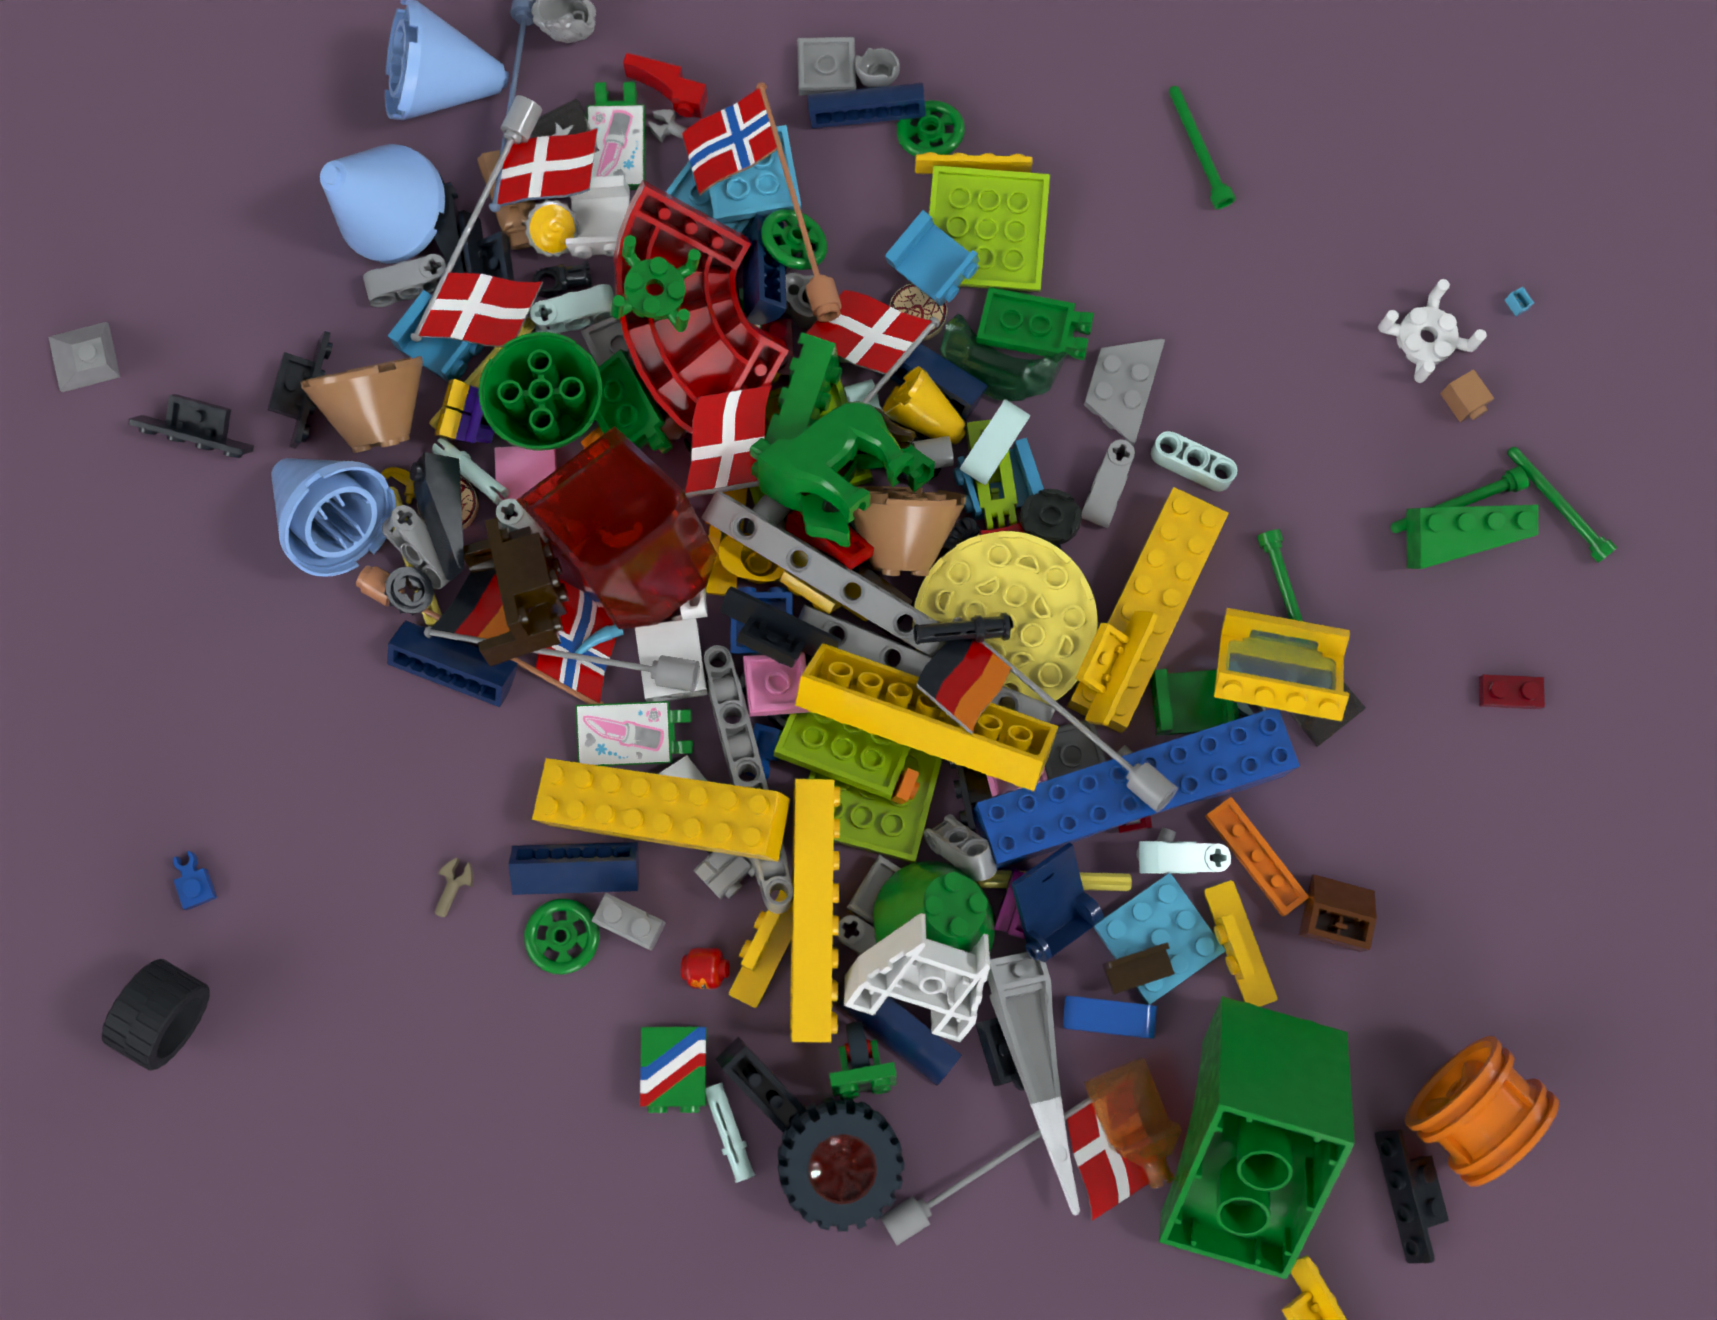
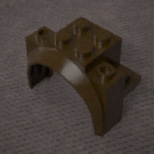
[463,517,569,667]

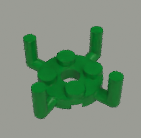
[611,235,701,332]

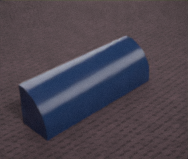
[808,82,926,128]
[743,214,787,325]
[883,343,988,422]
[387,620,518,707]
[508,842,639,895]
[837,996,962,1086]

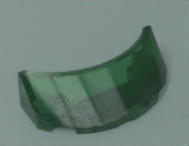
[940,314,1067,401]

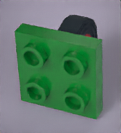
[829,1021,897,1100]

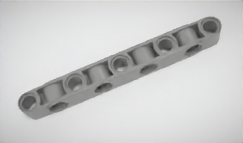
[701,490,946,657]
[799,604,1055,723]
[704,645,793,914]

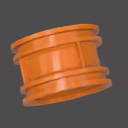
[1405,1036,1559,1187]

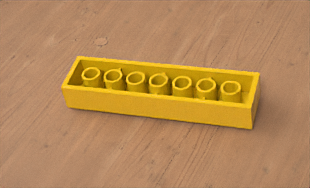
[1066,487,1229,734]
[795,643,1058,791]
[532,758,791,862]
[790,779,840,1042]

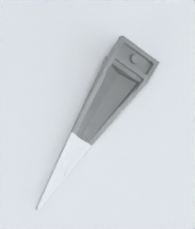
[987,952,1080,1215]

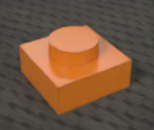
[891,768,920,805]

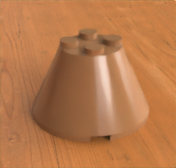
[300,356,423,453]
[853,486,966,576]

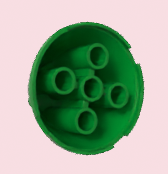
[479,332,603,451]
[872,861,995,953]

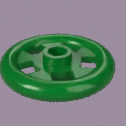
[896,100,965,157]
[761,209,828,270]
[524,898,600,975]

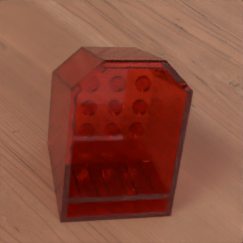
[516,426,717,629]

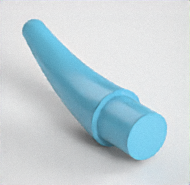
[575,623,624,654]

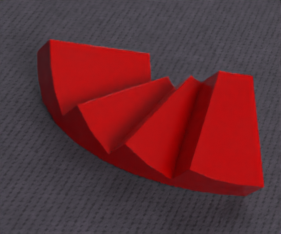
[613,180,789,434]

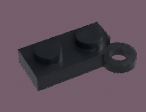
[975,1017,1025,1091]

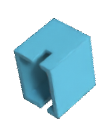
[1504,286,1534,316]

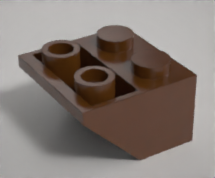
[1299,874,1377,952]

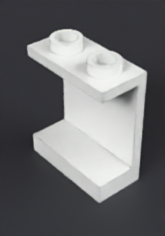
[566,175,630,259]

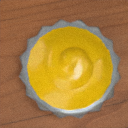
[525,199,580,258]

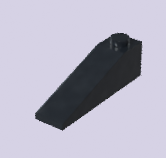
[434,174,466,273]
[410,452,464,581]
[715,1036,825,1151]

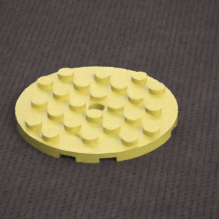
[912,531,1098,710]

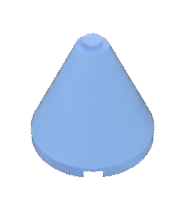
[385,0,509,121]
[320,144,445,264]
[271,458,396,577]

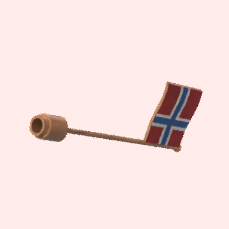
[682,82,842,322]
[356,565,620,704]

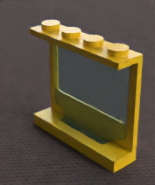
[1214,608,1350,721]

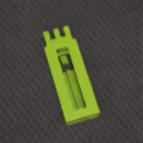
[965,419,1018,530]

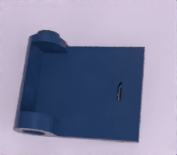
[1011,842,1104,962]

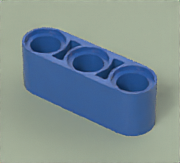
[1063,996,1157,1039]

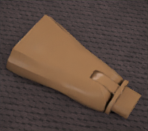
[477,150,535,250]

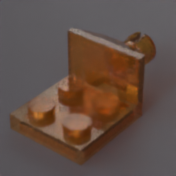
[1083,1057,1182,1188]

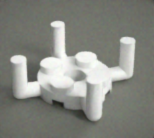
[1378,279,1487,383]

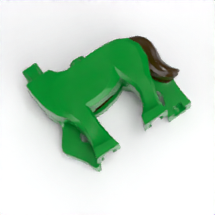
[749,401,935,548]

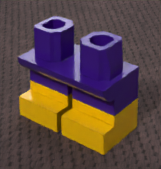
[434,379,494,444]

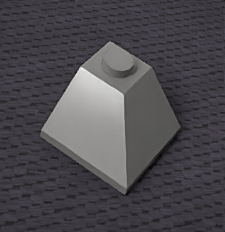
[49,322,120,392]

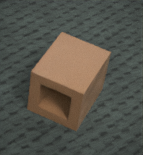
[1440,369,1494,422]

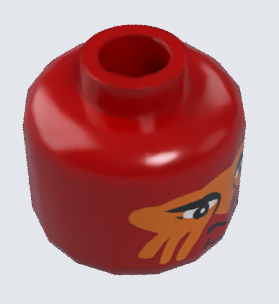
[681,947,730,989]

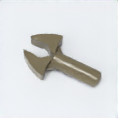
[435,858,474,917]

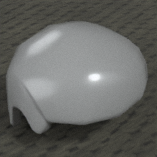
[855,48,900,88]

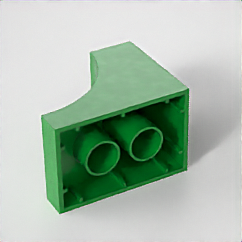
[1159,996,1355,1280]

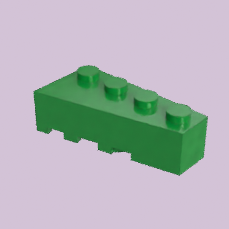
[765,332,842,444]
[1406,505,1539,569]

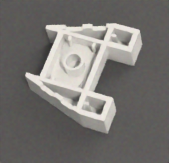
[844,913,990,1042]

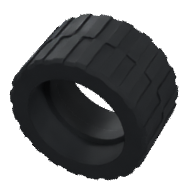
[102,959,210,1071]

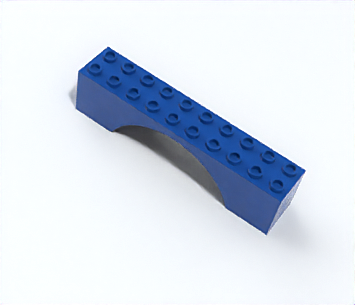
[972,708,1300,870]

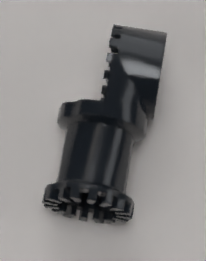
[533,260,592,298]

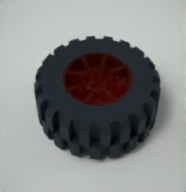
[777,1097,905,1232]

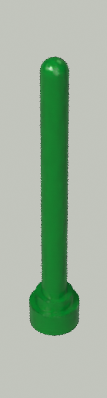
[1169,85,1236,210]
[1507,447,1618,563]
[1390,466,1529,533]
[1257,529,1312,671]

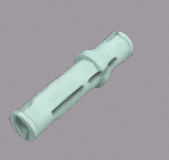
[432,437,509,505]
[705,1082,755,1183]

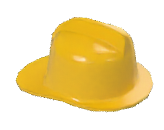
[718,533,785,584]

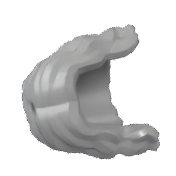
[531,0,596,43]

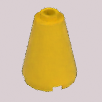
[882,366,966,445]

